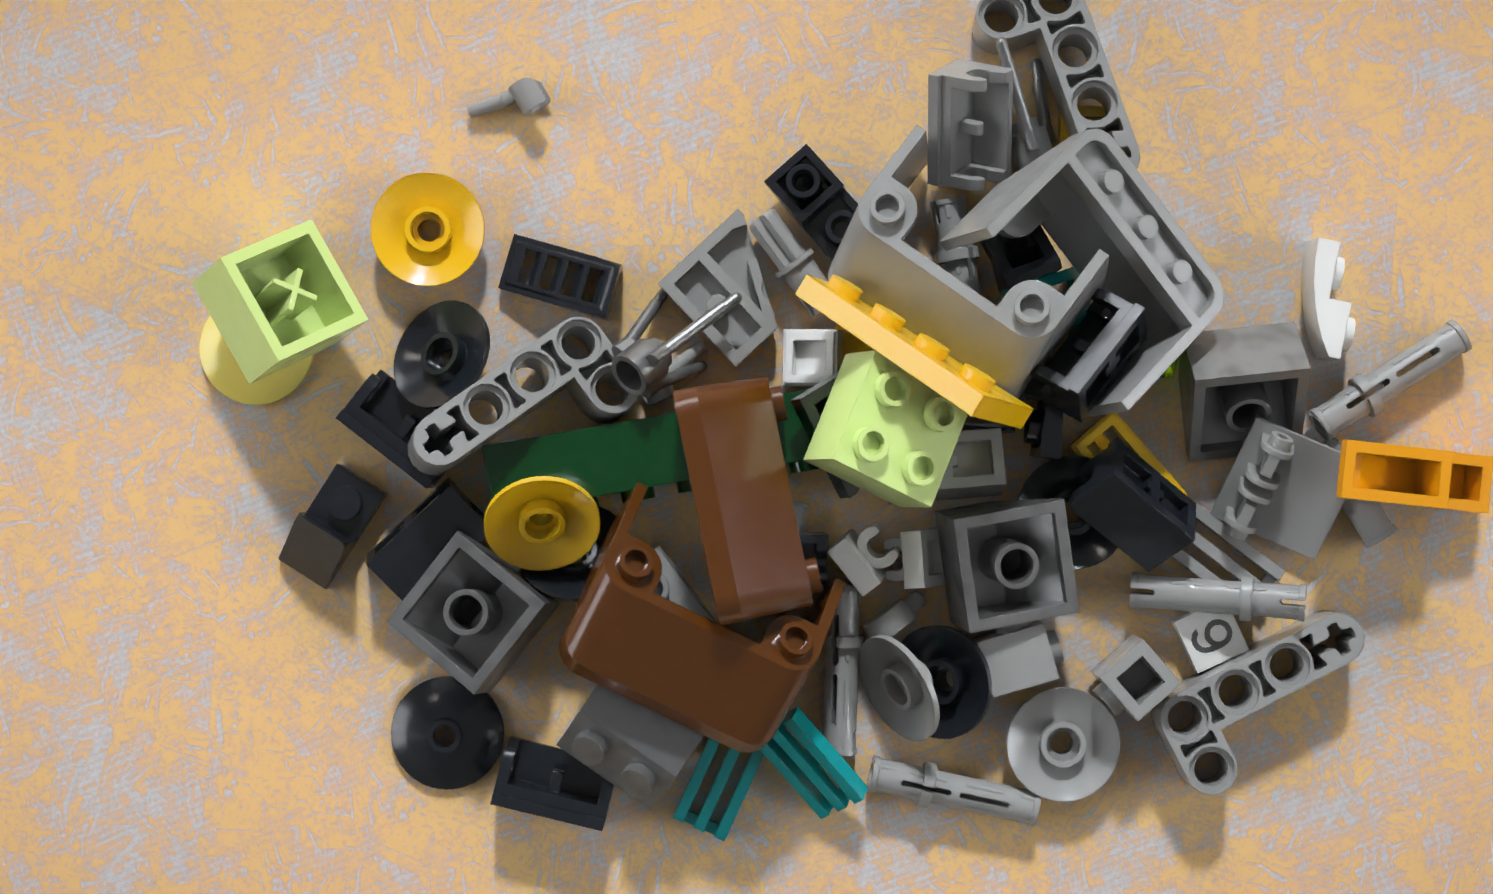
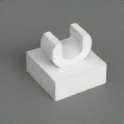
[828,522,901,596]
[884,527,945,589]

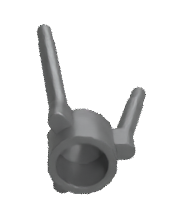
[996,37,1057,173]
[611,288,742,399]

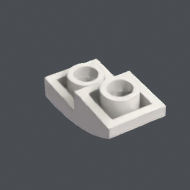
[1301,237,1356,361]

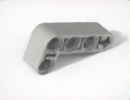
[972,0,1140,169]
[408,317,637,475]
[1150,610,1365,796]

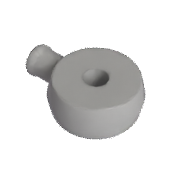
[862,590,926,639]

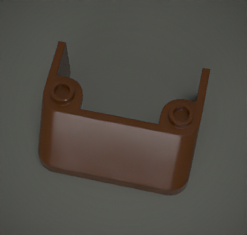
[673,377,823,625]
[559,482,846,753]

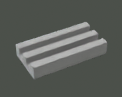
[1172,503,1285,584]

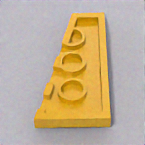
[795,274,1033,429]

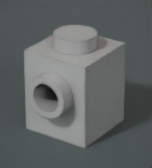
[971,620,1064,698]
[1090,634,1181,721]

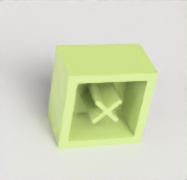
[192,220,369,384]
[803,350,968,507]

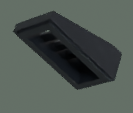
[498,234,623,321]

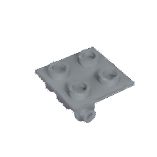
[1210,416,1346,560]

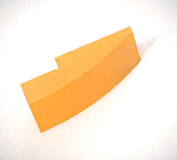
[1336,439,1493,514]

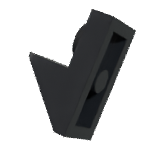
[980,225,1062,295]
[278,464,388,589]

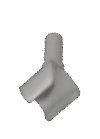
[467,78,551,118]
[642,340,707,406]

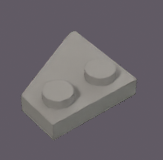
[658,209,777,367]

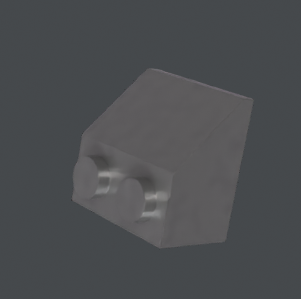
[1178,322,1311,462]
[935,498,1079,633]
[387,531,561,694]
[556,685,704,810]

